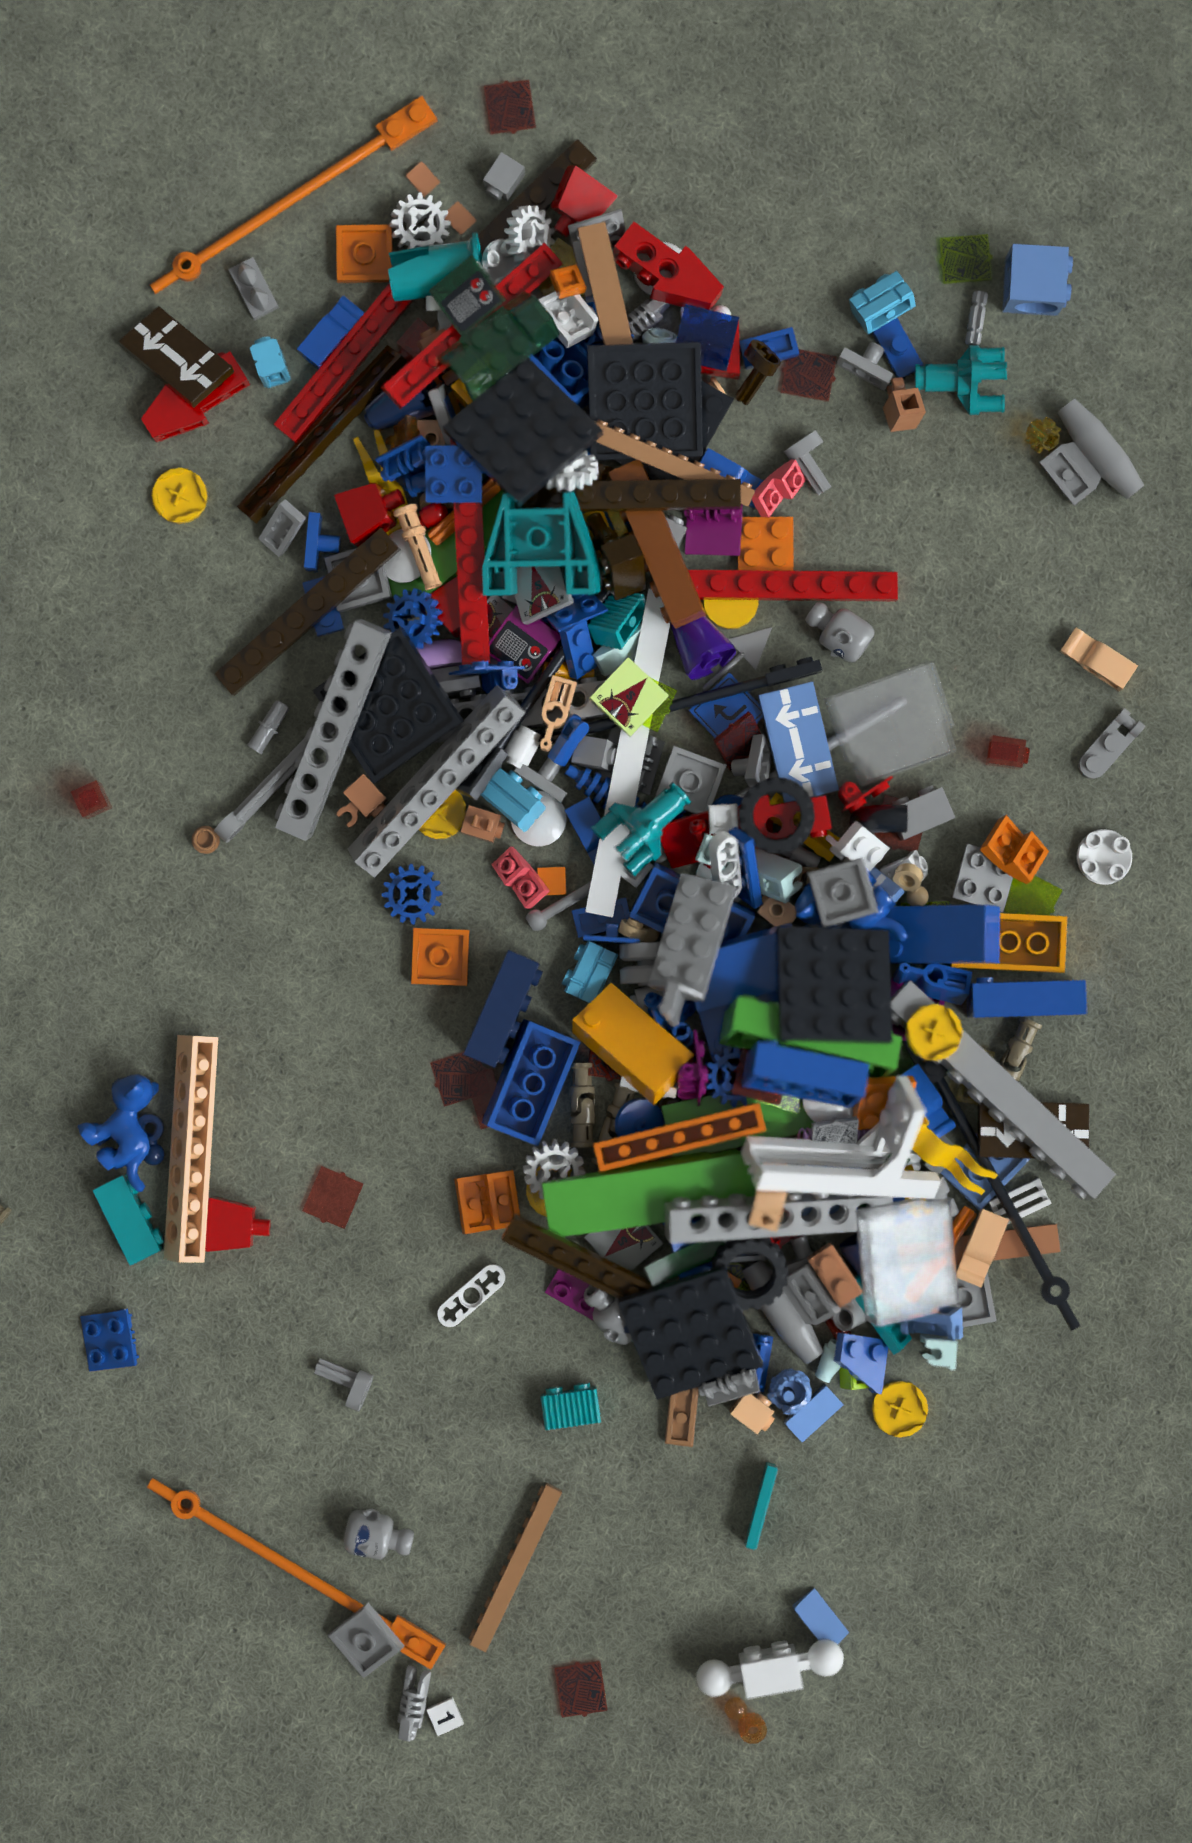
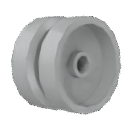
[619,942,661,986]

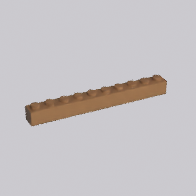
[594,419,755,507]
[469,1483,562,1652]

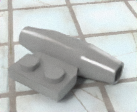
[1039,399,1144,506]
[742,1260,840,1364]

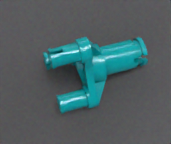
[915,345,1007,415]
[591,782,691,877]

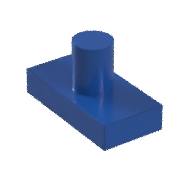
[872,318,924,378]
[304,512,341,572]

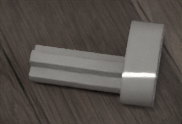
[784,430,832,496]
[314,1358,374,1412]

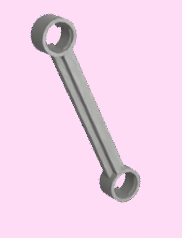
[214,722,336,843]

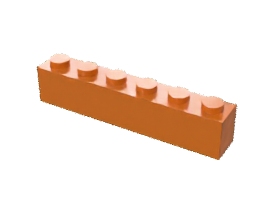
[593,1102,766,1172]

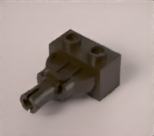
[586,512,646,601]

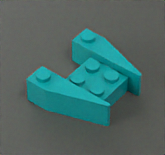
[482,491,600,596]

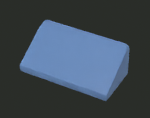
[783,1384,844,1442]
[792,1588,849,1644]

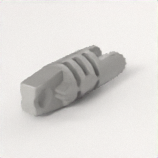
[627,299,670,343]
[397,1665,431,1742]

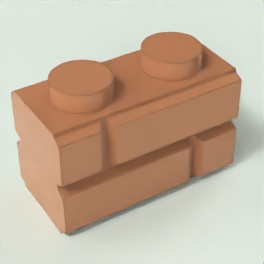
[807,1242,863,1308]

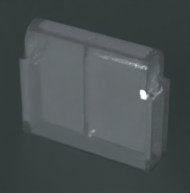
[824,661,956,787]
[856,1198,959,1326]

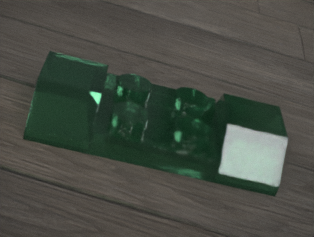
[437,291,559,401]

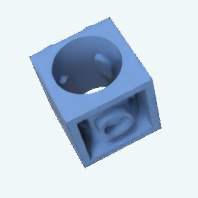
[1002,244,1073,316]

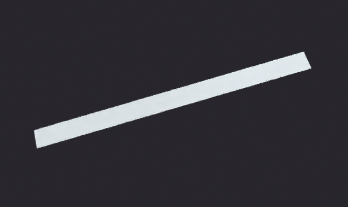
[585,589,670,917]

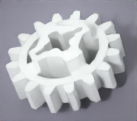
[389,193,451,249]
[504,205,555,263]
[547,450,598,492]
[523,1139,585,1199]

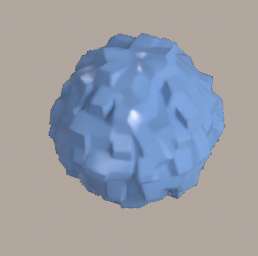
[767,1368,812,1414]

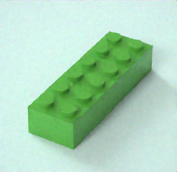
[719,995,902,1078]

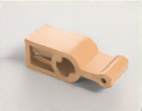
[1060,628,1138,691]
[540,675,577,752]
[749,1162,787,1232]
[955,1209,1009,1287]

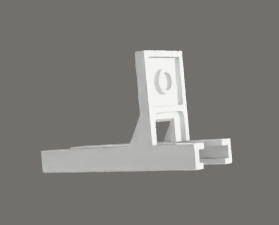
[741,1076,941,1199]

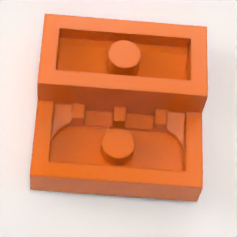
[979,815,1049,884]
[454,1170,520,1234]

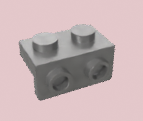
[431,664,482,698]

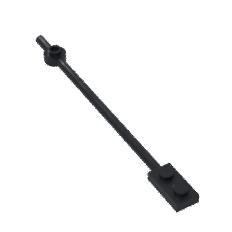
[456,546,640,800]
[503,657,822,750]
[901,1040,1081,1331]

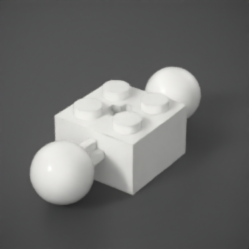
[696,1639,844,1699]

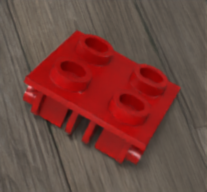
[838,775,893,813]
[660,811,715,869]

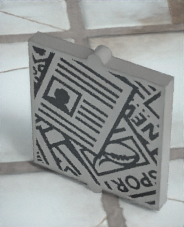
[811,1116,859,1144]

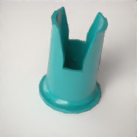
[388,232,485,301]

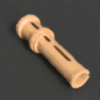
[393,504,442,590]

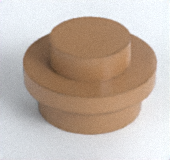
[192,826,220,854]

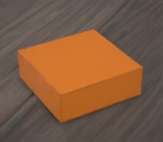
[550,264,586,299]
[537,867,566,896]

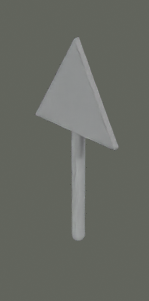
[702,627,772,691]

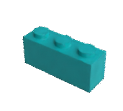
[92,1174,165,1266]

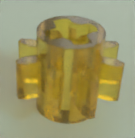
[1025,417,1061,453]

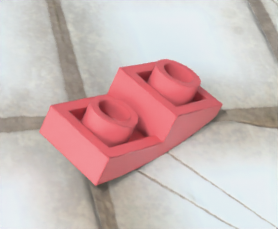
[752,459,806,518]
[491,846,550,909]

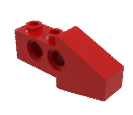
[613,222,724,314]
[141,351,250,443]
[737,794,832,839]

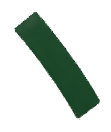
[645,1240,726,1287]

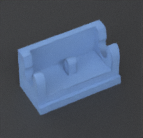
[899,1302,963,1341]

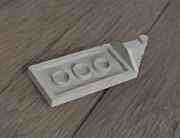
[648,873,737,1027]

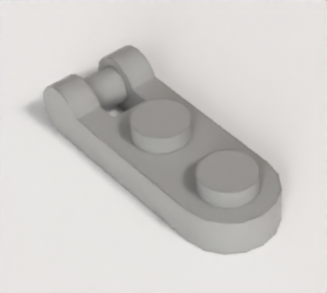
[1078,708,1145,779]

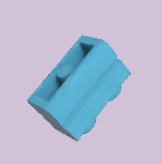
[849,271,916,334]
[250,336,291,388]
[481,768,546,832]
[562,941,618,1003]

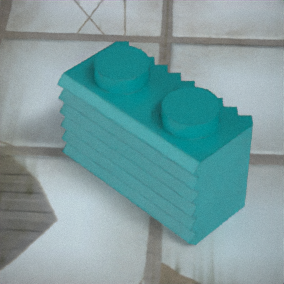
[588,593,646,650]
[541,1382,601,1430]

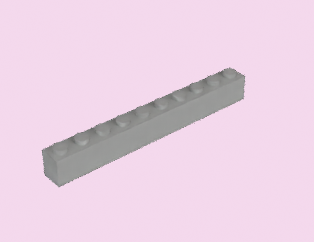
[891,981,1116,1200]

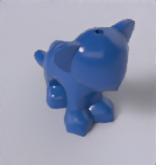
[795,869,907,941]
[78,1074,159,1192]

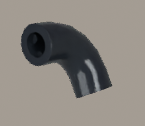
[849,804,908,833]

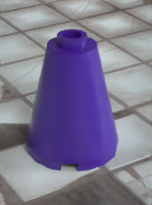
[670,616,736,680]

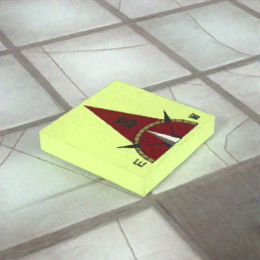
[589,657,669,737]

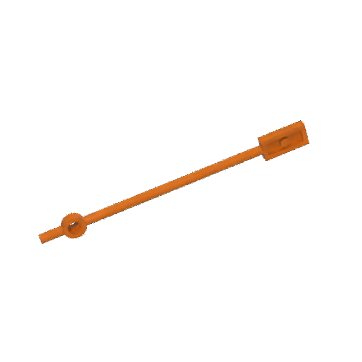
[150,96,437,294]
[147,1478,446,1670]

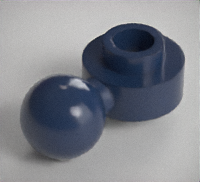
[138,1114,165,1166]

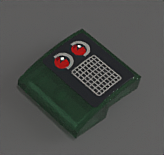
[429,254,507,336]

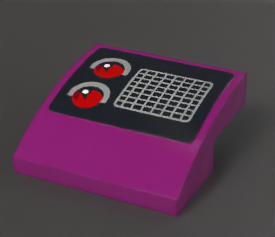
[489,605,561,684]

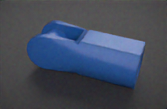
[548,714,589,766]

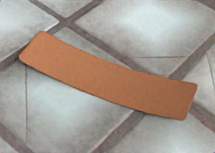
[406,162,476,235]

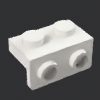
[534,291,598,348]
[825,821,890,871]

